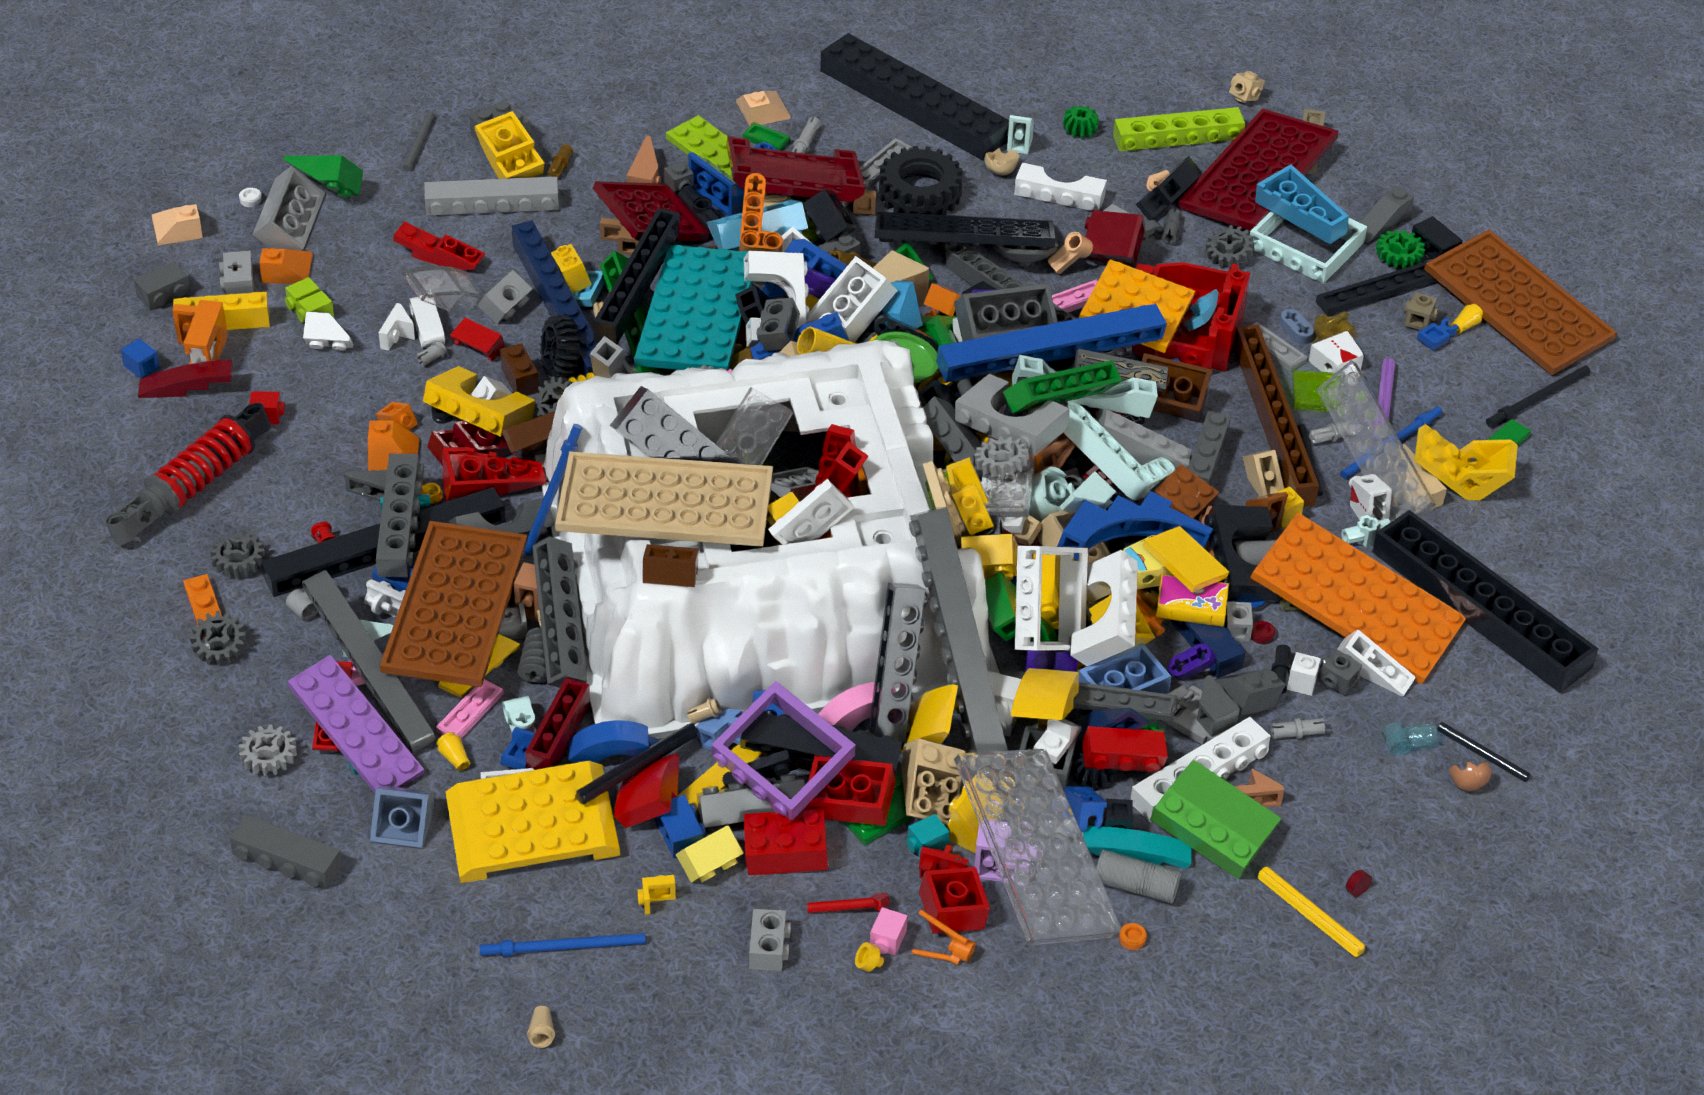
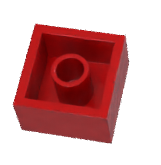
[919,867,990,934]

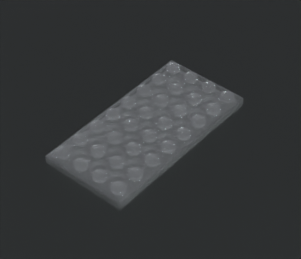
[954,749,1122,946]

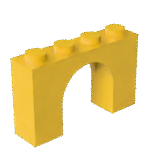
[423,366,536,437]

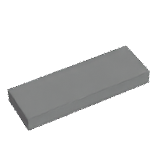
[1252,322,1307,372]

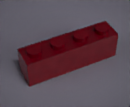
[525,678,590,770]

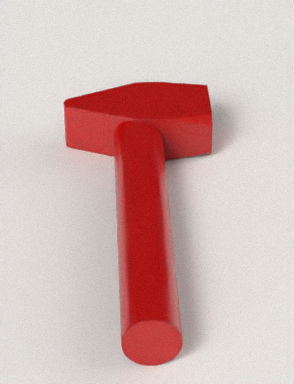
[807,892,890,913]

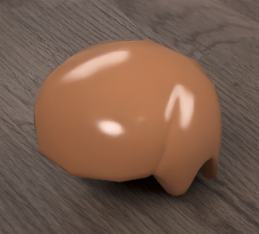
[1449,762,1492,791]

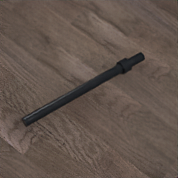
[1486,365,1590,427]

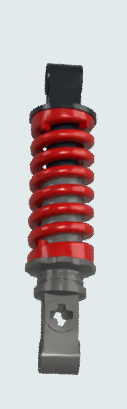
[105,403,271,545]

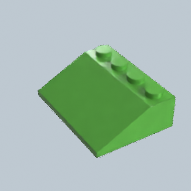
[1150,759,1282,879]

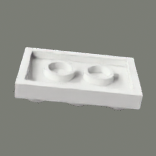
[768,479,855,545]

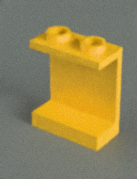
[946,457,994,535]

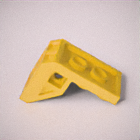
[1414,424,1518,501]

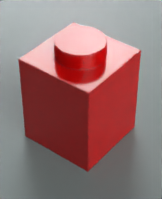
[249,391,285,424]

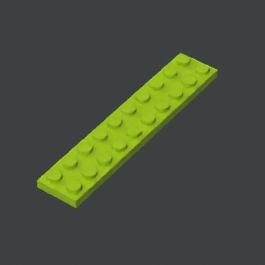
[666,115,820,243]

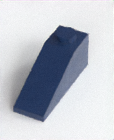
[1074,707,1148,751]

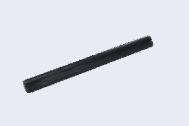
[575,723,699,804]

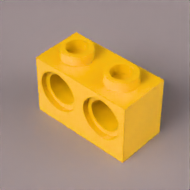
[551,244,592,294]

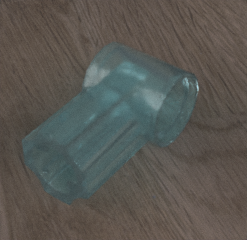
[1382,722,1438,756]

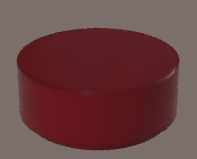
[1251,621,1275,645]
[1346,870,1372,897]

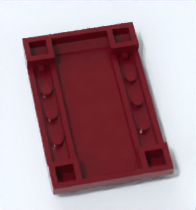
[726,136,865,202]

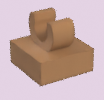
[853,190,876,215]

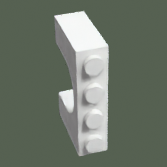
[744,251,809,348]
[1071,550,1138,666]

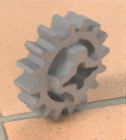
[975,436,1029,477]
[239,725,297,776]

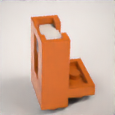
[172,300,228,364]

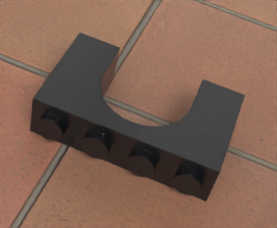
[1204,505,1282,601]

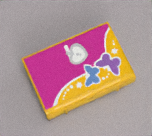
[1156,574,1229,627]

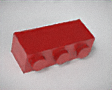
[1082,726,1168,773]

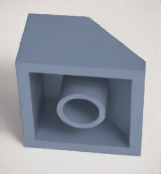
[370,785,435,848]

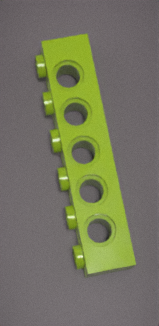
[1113,107,1245,151]

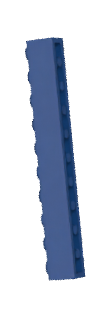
[936,303,1167,383]

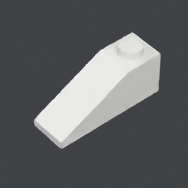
[1337,629,1416,696]

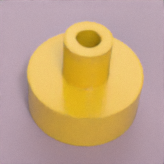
[855,942,884,972]

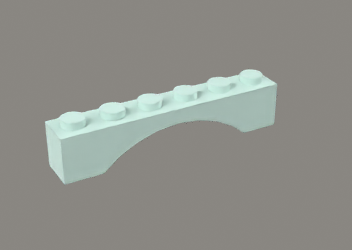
[1012,355,1158,418]

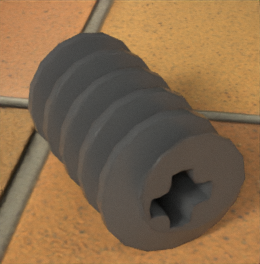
[517,627,547,683]

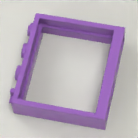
[711,681,856,821]

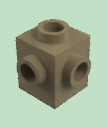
[1404,292,1439,330]

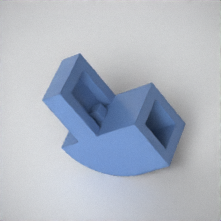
[695,709,742,751]

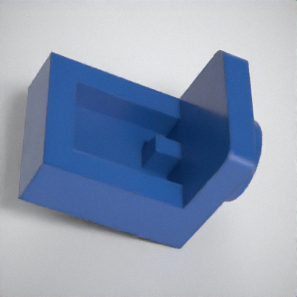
[500,727,535,769]

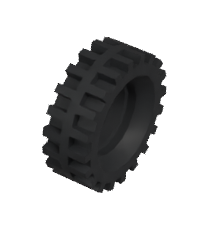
[879,146,963,215]

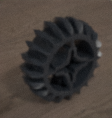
[539,315,581,378]

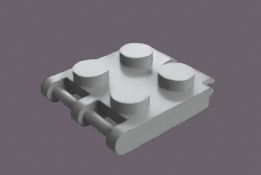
[1162,686,1225,745]

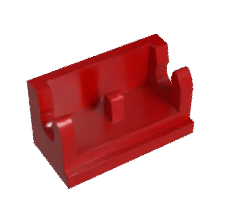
[450,317,505,361]

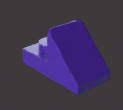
[1025,650,1078,672]

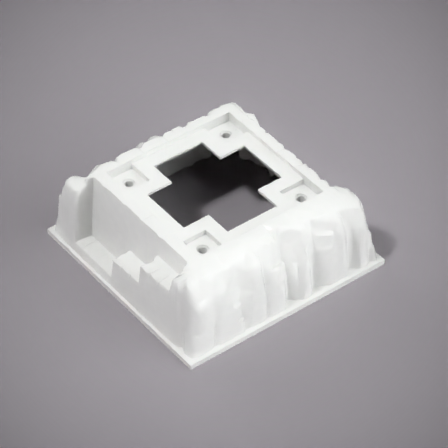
[535,340,1000,739]

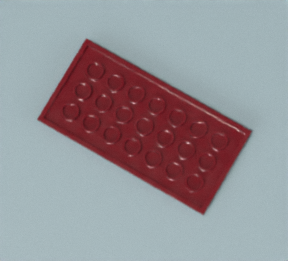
[1178,108,1338,231]

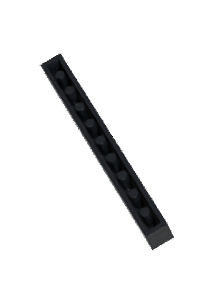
[261,487,506,597]

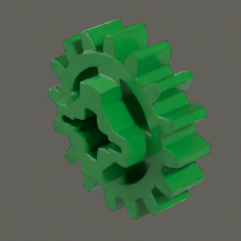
[1376,229,1425,269]

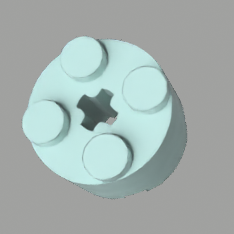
[1022,467,1075,522]

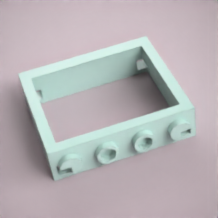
[1250,211,1367,284]

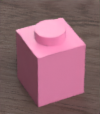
[870,907,908,956]

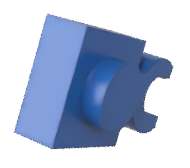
[1417,318,1458,351]

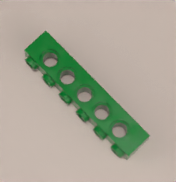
[1003,360,1122,414]

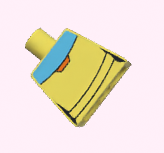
[1123,535,1174,589]

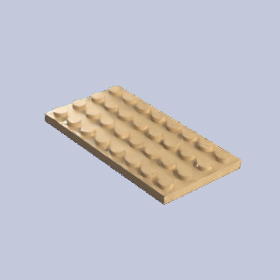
[555,451,773,546]

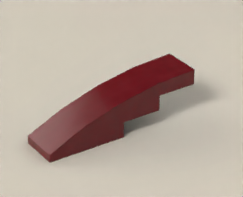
[138,359,233,398]

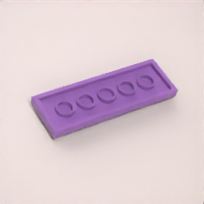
[287,655,424,793]

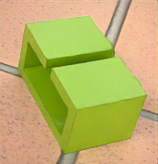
[284,277,334,323]

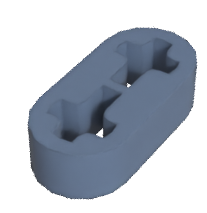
[1280,309,1314,344]

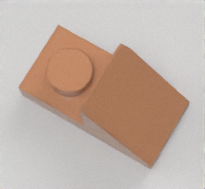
[1234,769,1284,807]

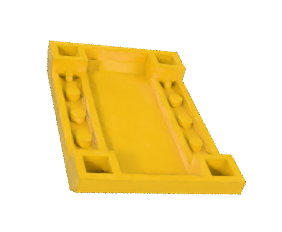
[446,761,620,883]

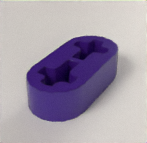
[1168,644,1216,680]

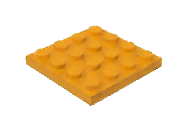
[1079,259,1195,353]

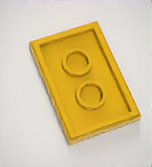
[1143,526,1229,592]

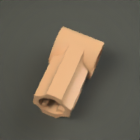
[1048,232,1093,274]

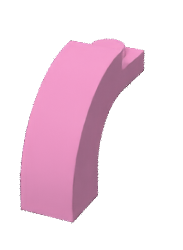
[818,682,896,731]

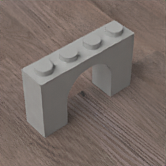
[590,336,636,378]
[955,374,1069,456]

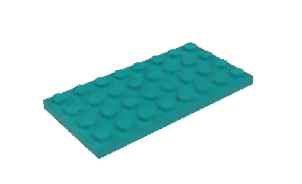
[634,245,753,371]

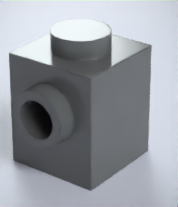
[664,161,694,196]

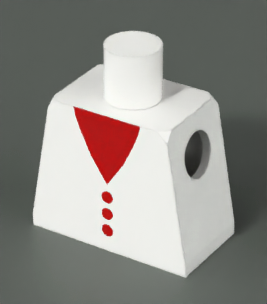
[1309,331,1364,382]
[1349,474,1392,520]

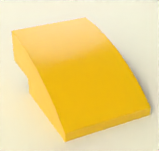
[474,111,545,179]
[1011,668,1079,720]
[901,684,958,753]

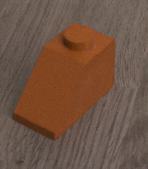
[1245,492,1288,533]

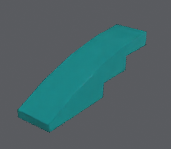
[1081,826,1191,869]

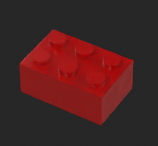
[805,756,896,826]
[744,808,828,875]

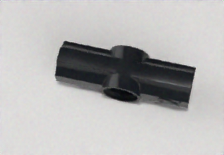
[678,185,721,236]

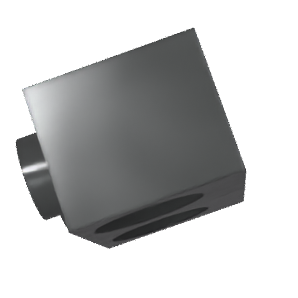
[756,298,800,351]

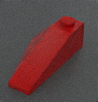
[442,447,546,502]

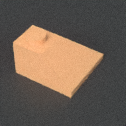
[736,91,790,126]
[152,204,203,245]

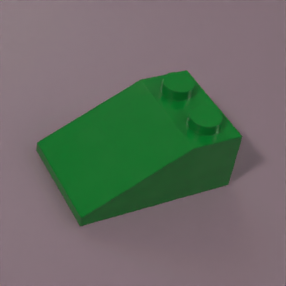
[284,155,363,198]

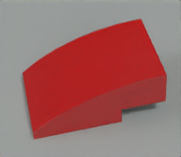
[614,753,679,828]

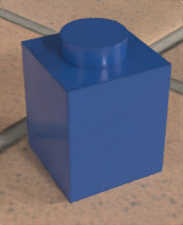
[121,338,160,379]

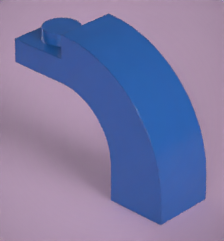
[568,720,663,763]

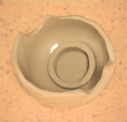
[984,148,1020,176]

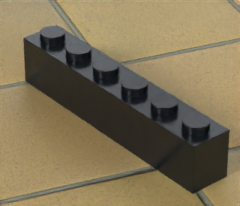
[740,710,902,776]

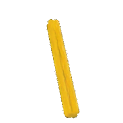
[1258,866,1366,957]

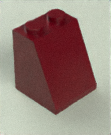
[1085,210,1146,268]

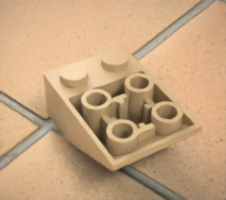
[901,739,965,826]

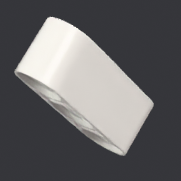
[409,294,445,348]

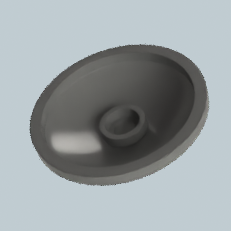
[992,242,1058,266]

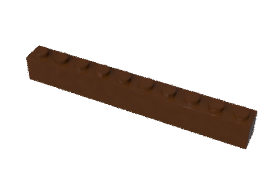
[1233,324,1319,507]

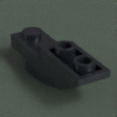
[1136,156,1202,221]

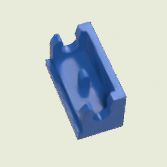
[1062,786,1107,830]

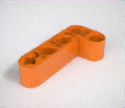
[739,173,783,252]

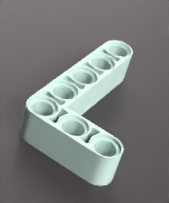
[1063,401,1175,500]

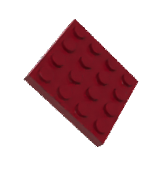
[592,181,710,242]

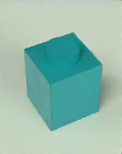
[906,814,949,858]

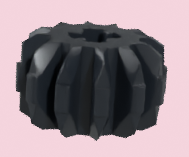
[1071,748,1116,790]

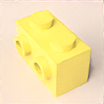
[676,825,744,883]

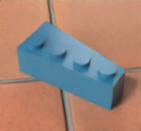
[1255,164,1349,244]

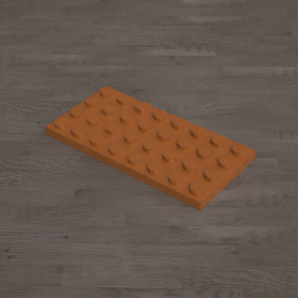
[1424,229,1617,375]
[380,521,528,687]

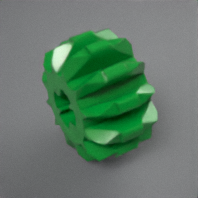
[1063,105,1099,139]

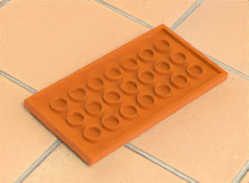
[1250,513,1466,684]

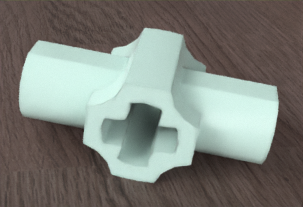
[1341,515,1390,547]

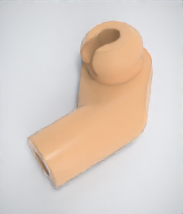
[1146,170,1169,191]

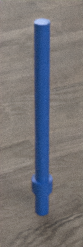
[1340,406,1442,479]
[524,424,583,555]
[480,933,645,957]

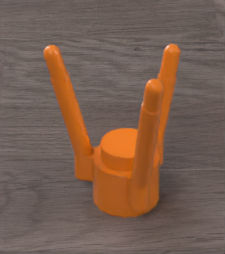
[911,910,976,965]

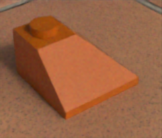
[259,248,313,284]
[368,420,419,471]

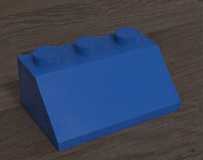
[688,152,745,216]

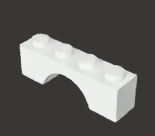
[1014,163,1107,211]

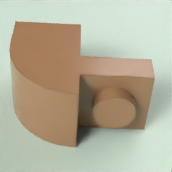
[600,218,639,255]

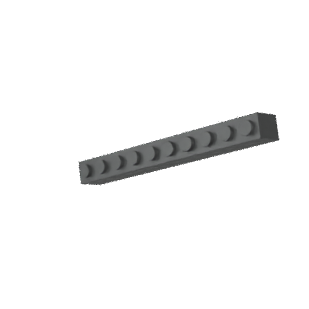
[909,507,1010,768]

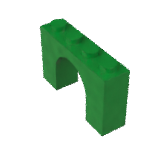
[985,572,1058,642]

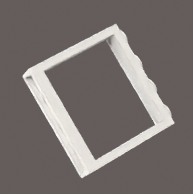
[1015,546,1088,650]

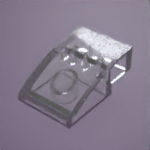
[402,266,484,312]

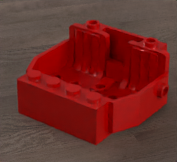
[1119,262,1251,372]

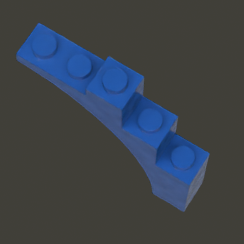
[1057,491,1213,560]

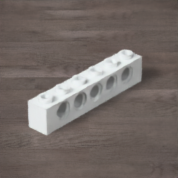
[1130,717,1271,823]

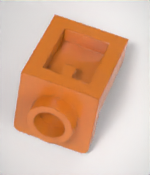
[376,401,418,431]

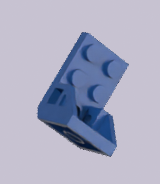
[762,239,848,300]

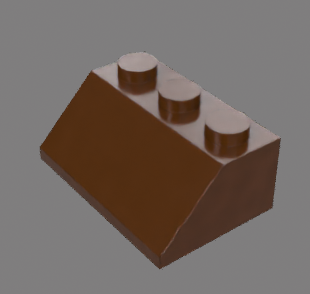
[1141,353,1212,422]

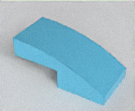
[1184,289,1219,332]

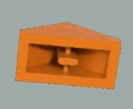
[923,283,961,316]

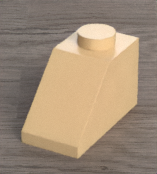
[1242,450,1284,496]

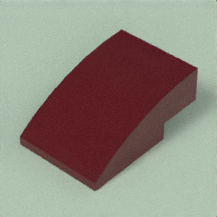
[427,421,511,466]

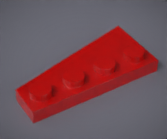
[813,424,860,498]

